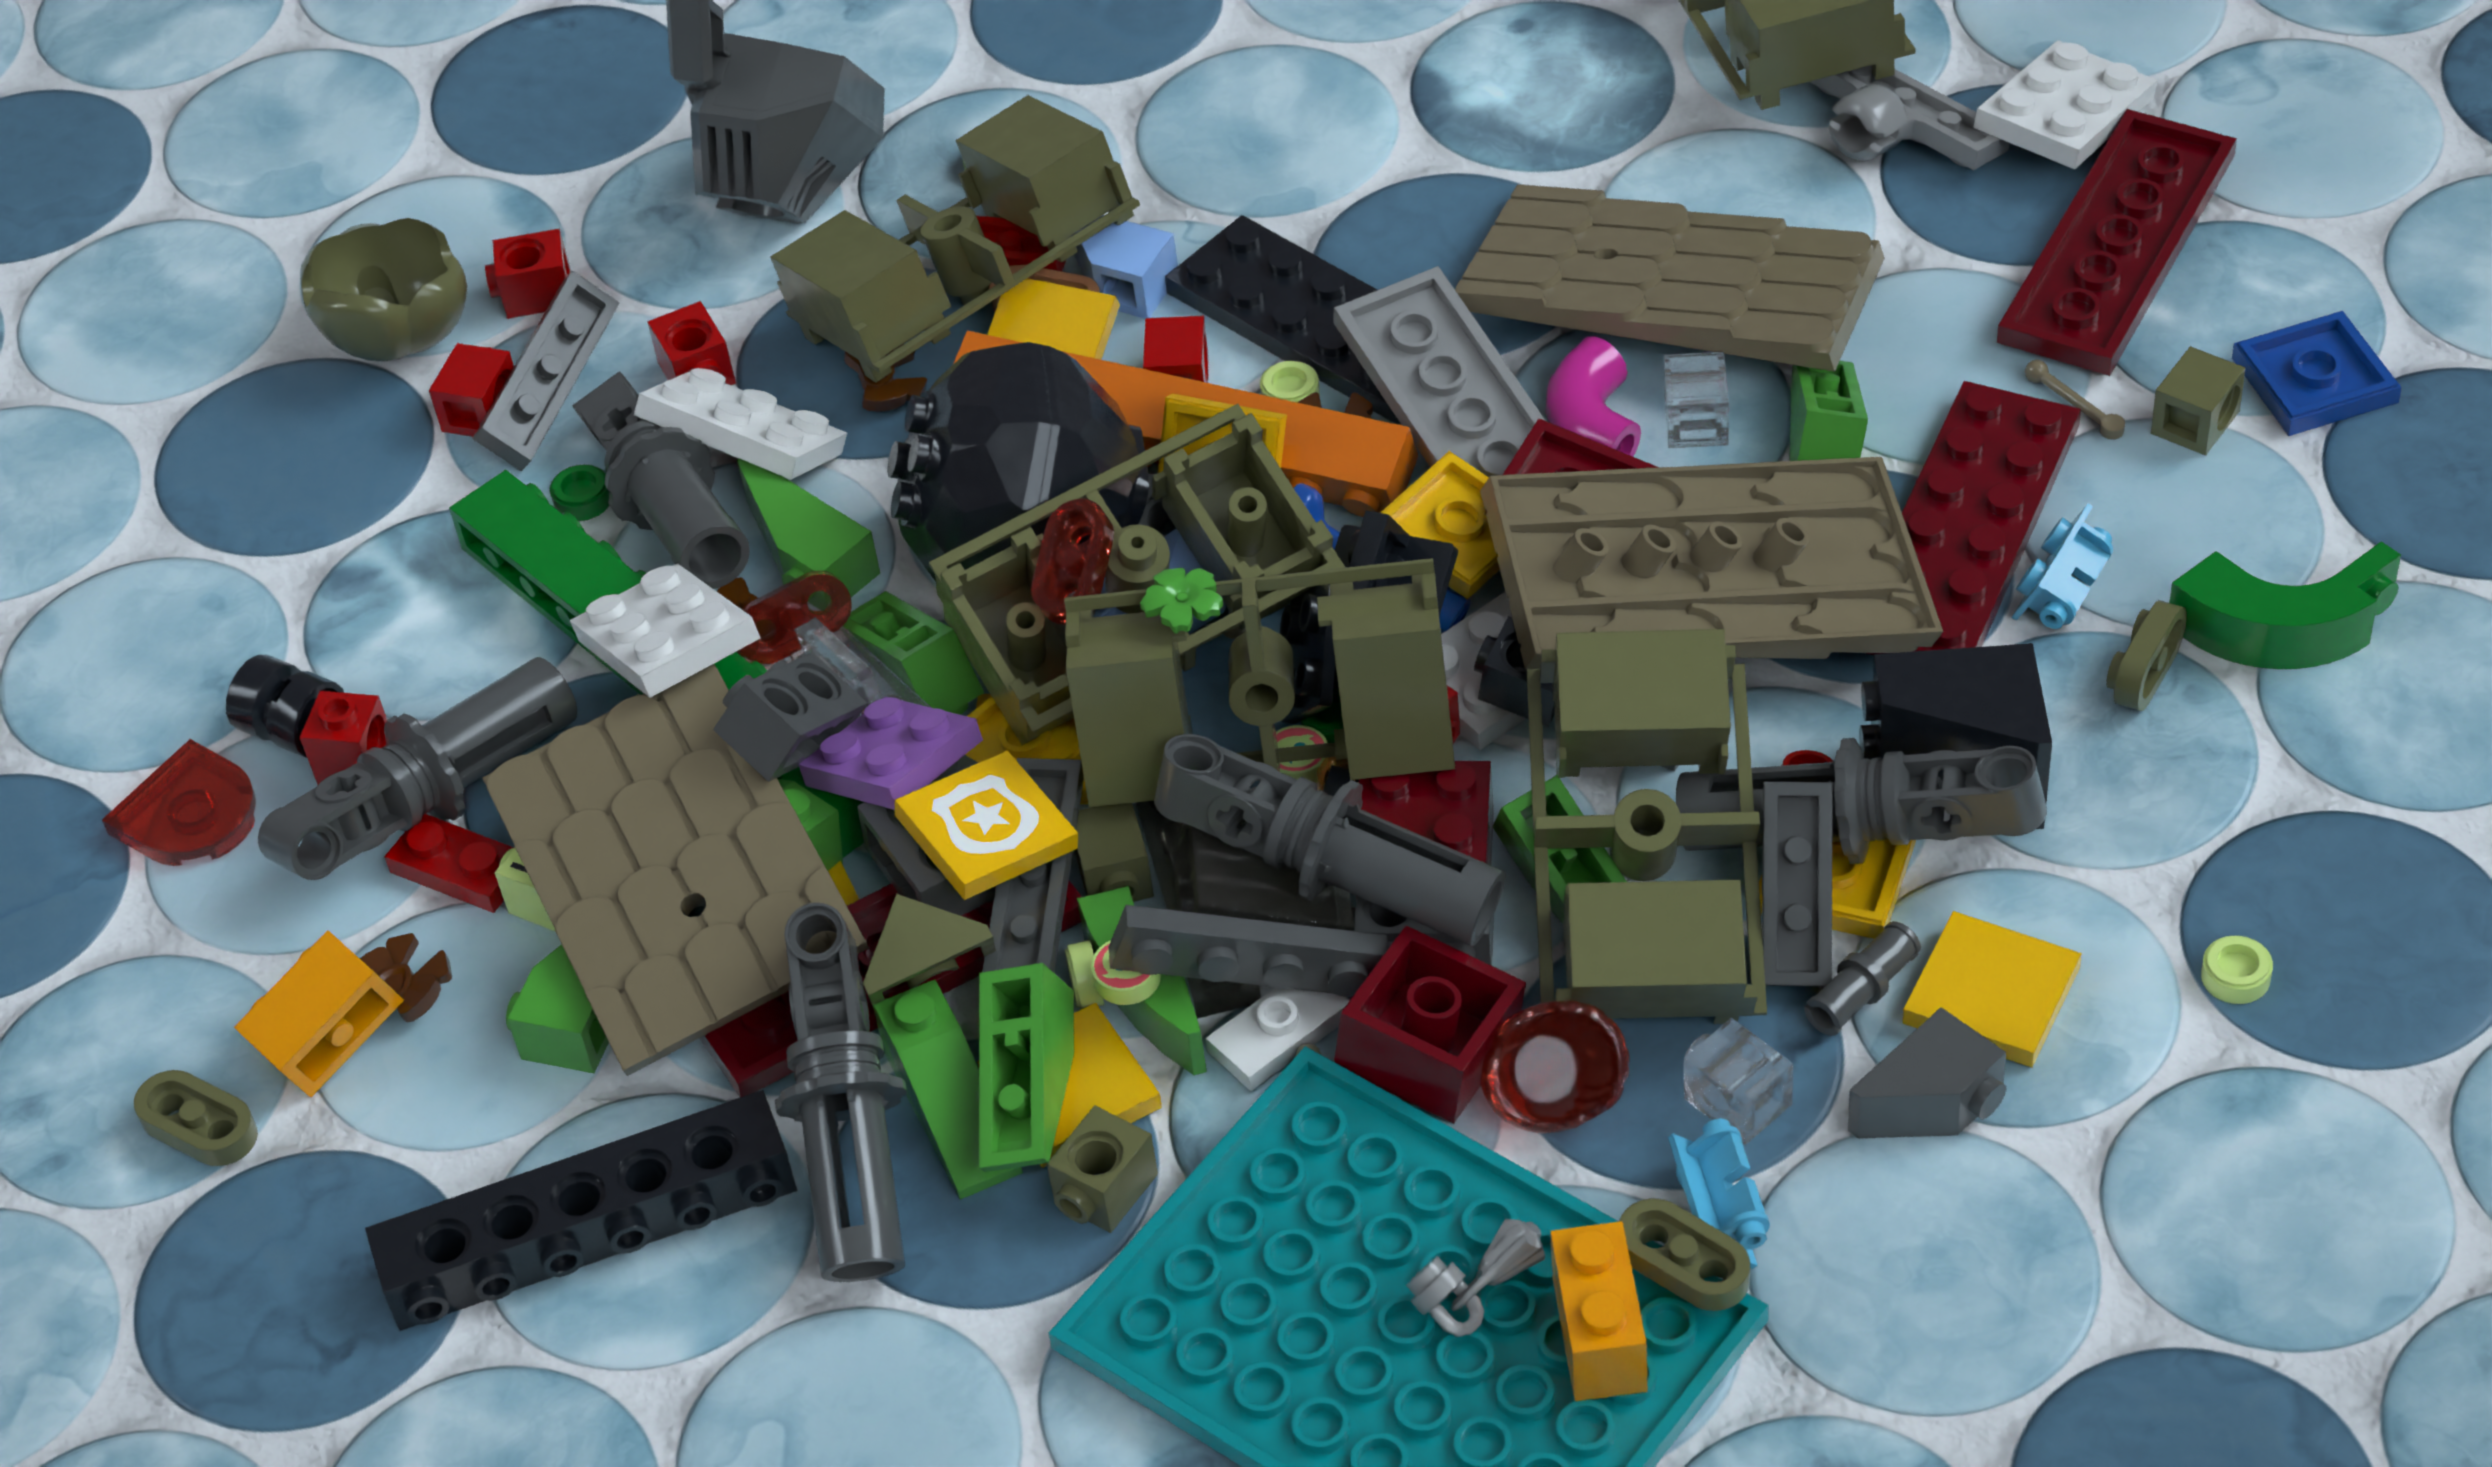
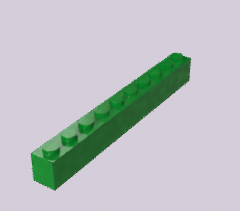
[449,469,865,858]

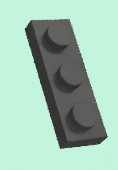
[1762,782,1832,987]

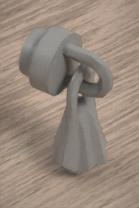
[1406,1219,1545,1337]

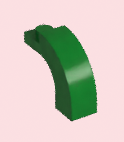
[2169,541,2401,669]

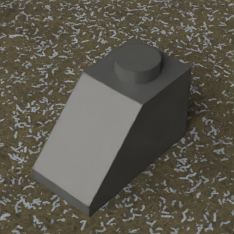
[1848,1007,2006,1139]

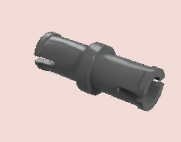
[1804,921,1921,1036]

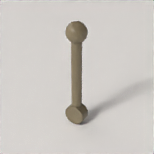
[2025,360,2125,440]

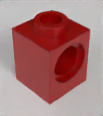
[485,228,571,319]
[647,301,736,385]
[1143,316,1209,383]
[429,343,514,437]
[300,691,387,785]

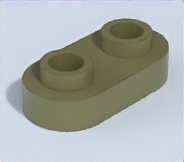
[2106,600,2187,711]
[134,1070,258,1166]
[1619,1198,1750,1311]

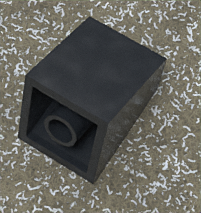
[1859,643,2052,829]

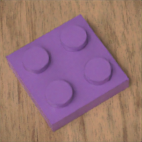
[799,696,983,810]

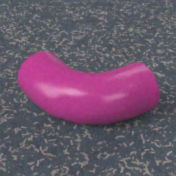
[1545,336,1641,457]

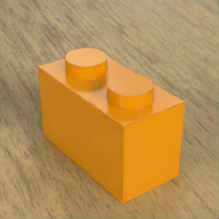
[234,930,404,1098]
[1550,1221,1648,1401]

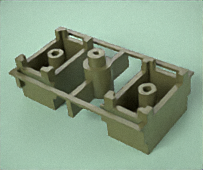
[1679,0,1916,110]
[770,95,1140,382]
[929,404,1345,745]
[1064,558,1455,807]
[1527,629,1767,1027]

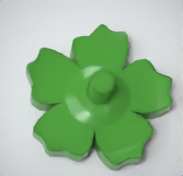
[1140,568,1223,634]

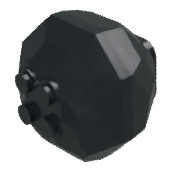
[887,342,1149,595]

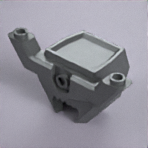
[666,0,885,223]

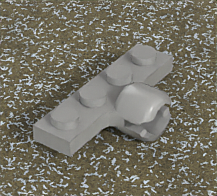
[1810,65,2010,171]

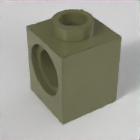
[2151,346,2246,456]
[1074,803,1154,902]
[1047,1105,1158,1233]

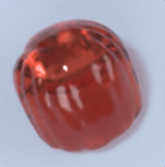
[1481,999,1630,1133]

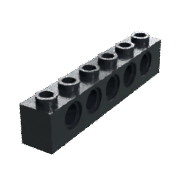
[365,1090,798,1331]

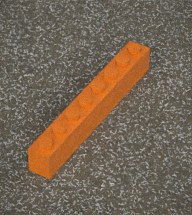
[953,330,1419,517]

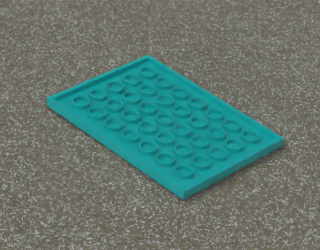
[1048,1046,1769,1467]

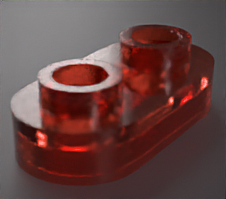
[1031,499,1114,625]
[739,571,852,664]

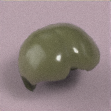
[300,218,467,362]

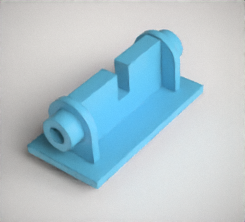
[2012,503,2113,629]
[1668,1118,1770,1269]

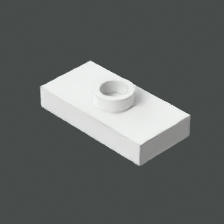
[1205,988,1350,1091]

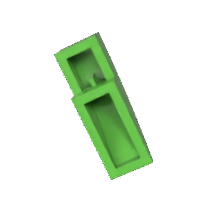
[1077,886,1207,1075]

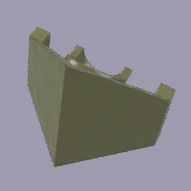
[863,894,996,1006]

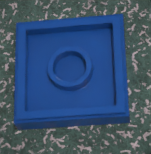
[2232,310,2402,436]

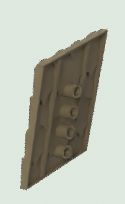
[1455,184,1885,372]
[1480,457,1943,669]
[482,664,869,1076]

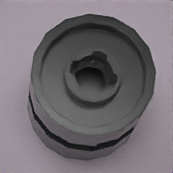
[226,655,344,758]

